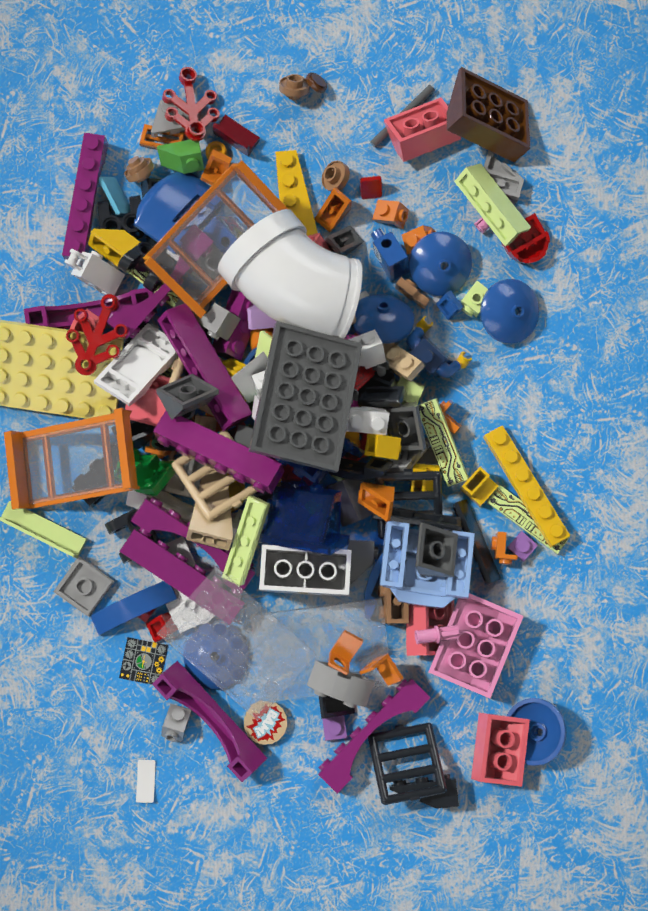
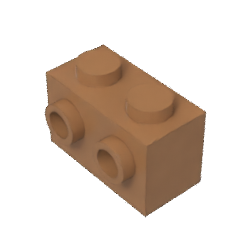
[378,584,409,623]

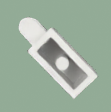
[64,249,125,295]

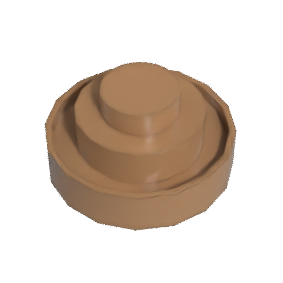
[279,74,310,100]
[124,156,155,182]
[322,160,350,192]

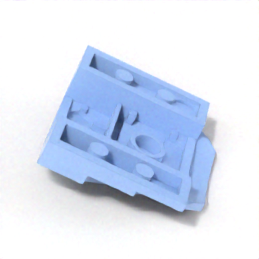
[380,521,475,608]

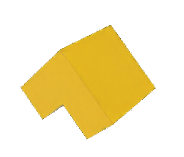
[410,463,440,491]
[460,467,499,507]

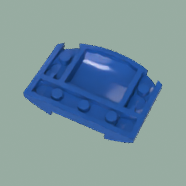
[134,172,223,254]

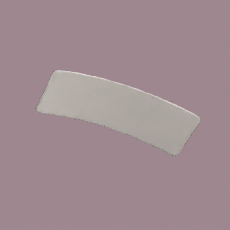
[136,760,155,803]

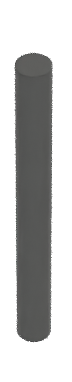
[370,84,435,148]

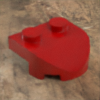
[501,213,550,263]

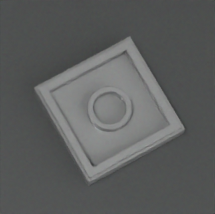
[53,556,115,617]

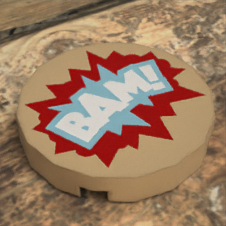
[244,700,287,745]

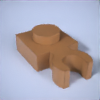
[395,277,430,309]

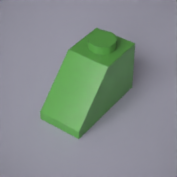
[157,140,205,174]

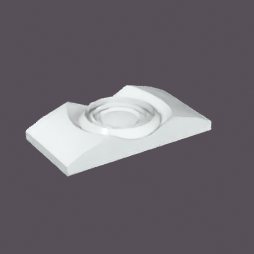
[94,323,178,406]

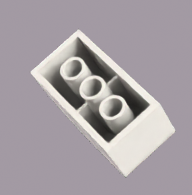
[259,545,352,596]

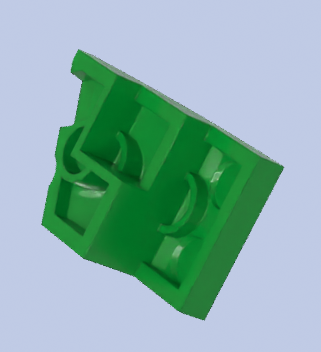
[114,448,176,496]

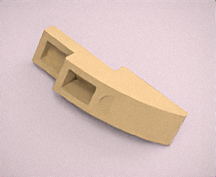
[353,332,425,382]

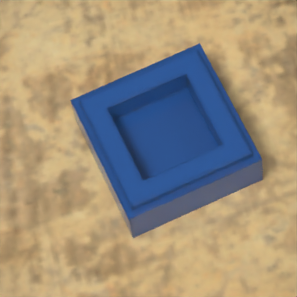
[436,290,463,321]

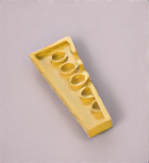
[275,150,318,236]

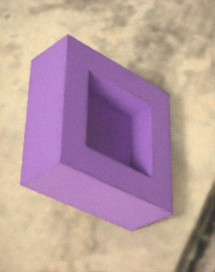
[507,531,538,562]
[322,715,347,741]

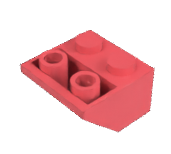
[125,375,170,426]

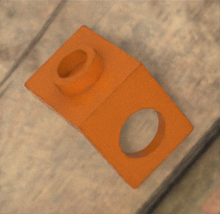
[328,630,363,675]
[359,653,404,686]

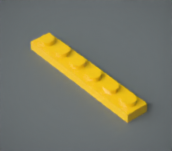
[483,425,570,548]

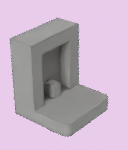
[161,704,192,742]

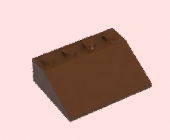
[446,67,530,162]

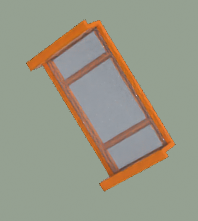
[143,160,288,318]
[4,408,140,510]

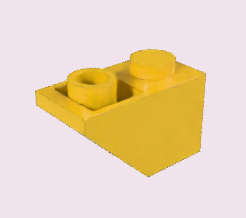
[364,433,401,460]

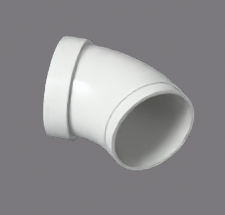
[218,209,362,339]

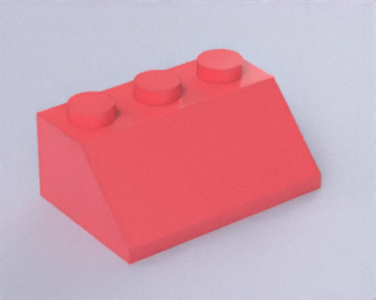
[384,97,461,162]
[406,600,454,656]
[471,712,530,787]

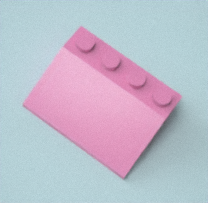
[429,593,523,698]

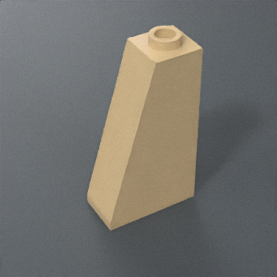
[186,463,233,551]

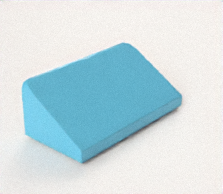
[98,176,131,217]

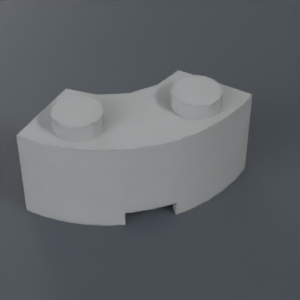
[307,660,375,708]

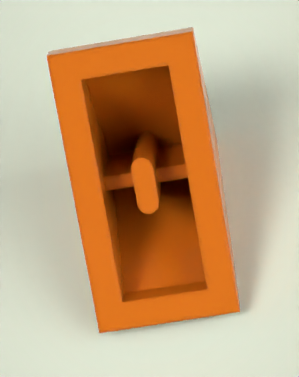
[314,187,352,232]
[358,482,395,522]

